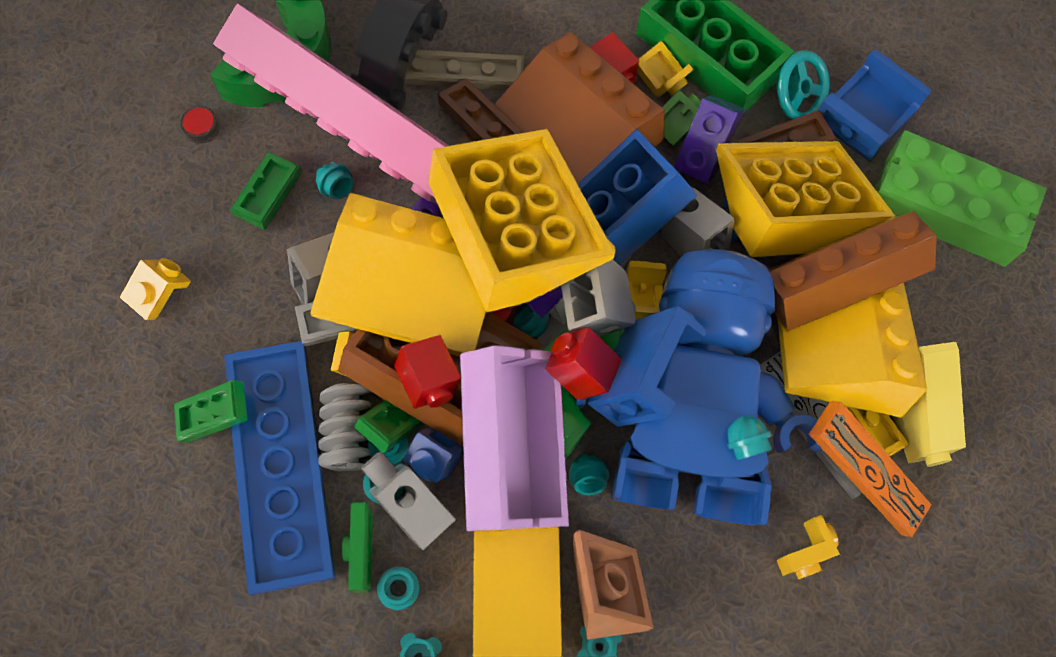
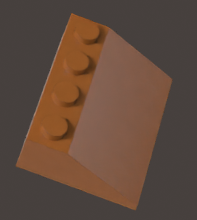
[494,32,665,184]
[338,312,543,447]

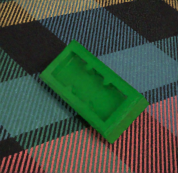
[230,151,302,231]
[174,380,247,443]
[354,400,425,454]
[342,502,373,593]

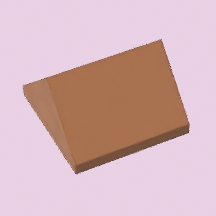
[573,530,653,640]

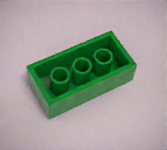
[636,0,795,115]

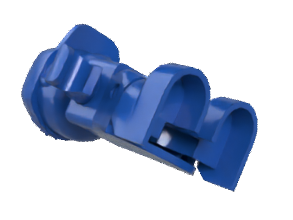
[576,249,823,526]

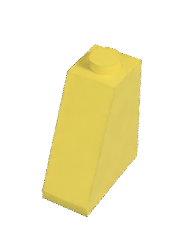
[893,342,966,467]

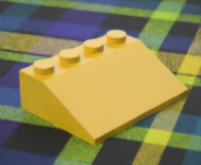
[428,129,615,312]
[716,141,895,257]
[311,193,486,356]
[777,283,927,418]

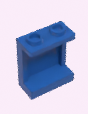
[819,50,931,162]
[587,306,707,427]

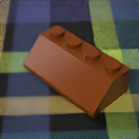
[768,211,936,332]

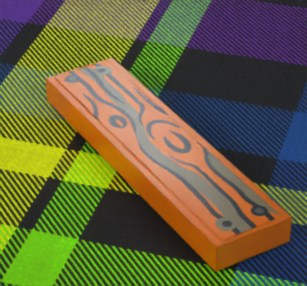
[809,401,932,537]

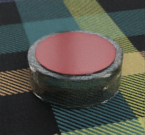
[180,106,220,143]

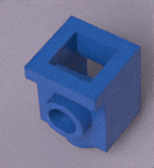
[402,427,464,483]

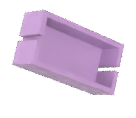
[460,346,569,531]

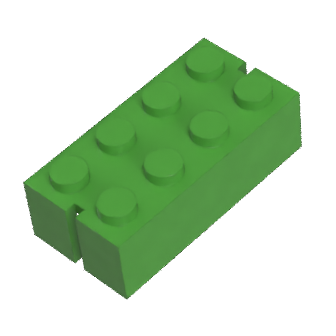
[875,130,1047,267]

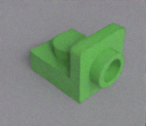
[662,90,701,148]

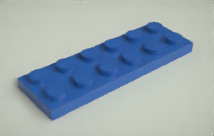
[224,341,336,596]

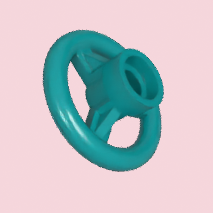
[776,50,830,120]

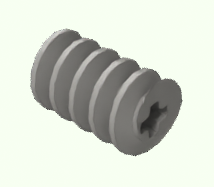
[318,383,371,471]

